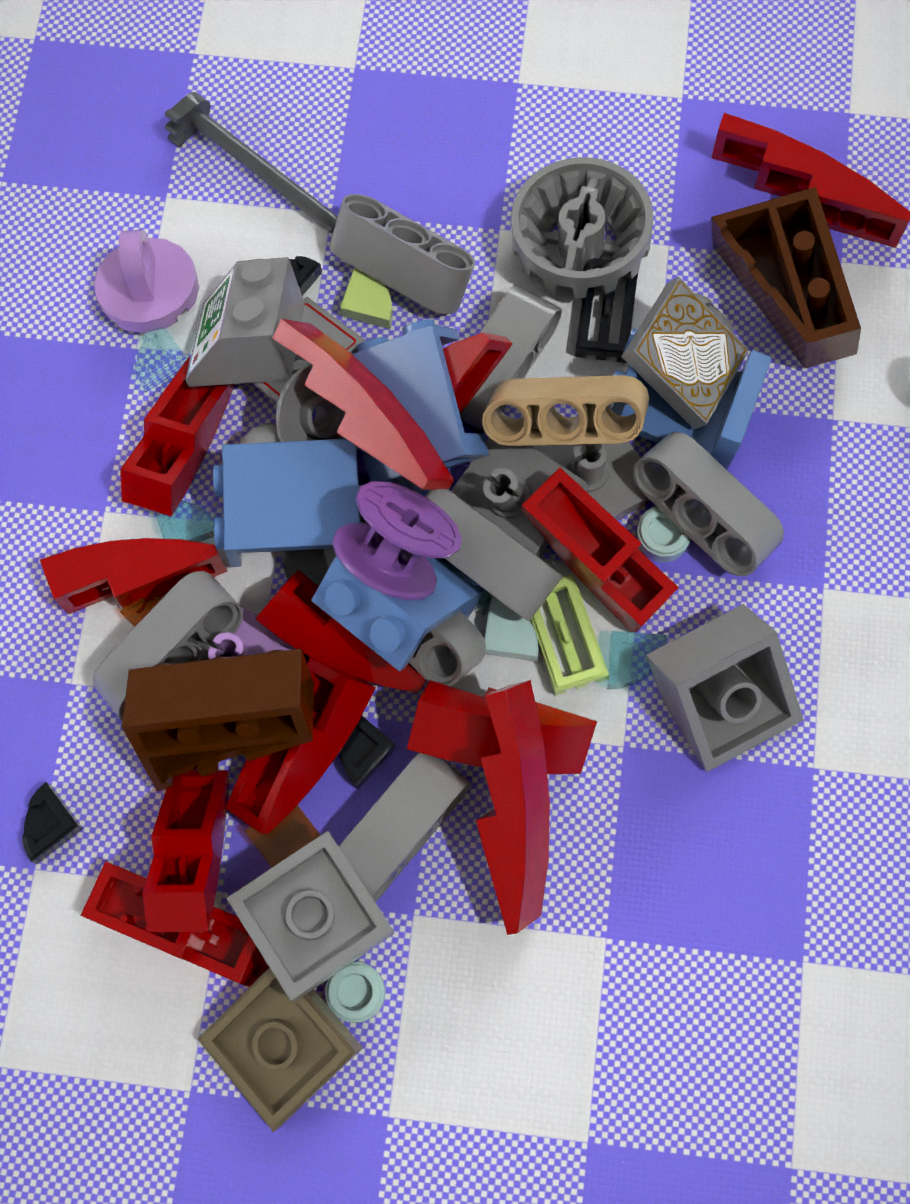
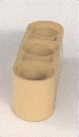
[482,375,649,446]

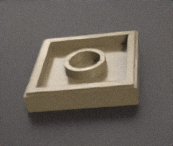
[198,968,363,1132]

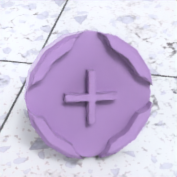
[93,230,200,333]

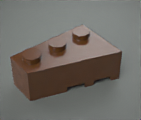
[711,187,861,368]
[122,649,314,791]

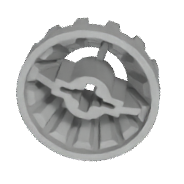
[511,157,653,298]

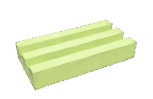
[530,573,609,696]

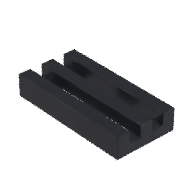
[575,258,638,363]

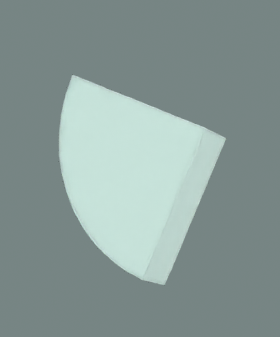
[484,596,539,662]

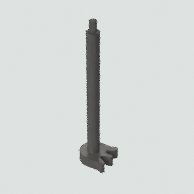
[165,92,338,234]

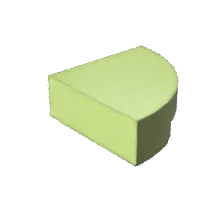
[340,267,393,329]

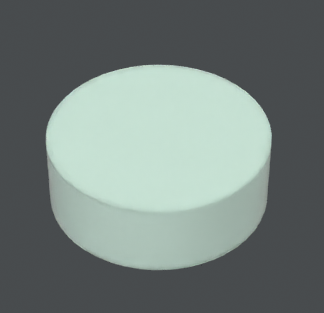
[636,506,691,562]
[325,962,386,1023]

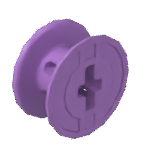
[332,481,462,600]

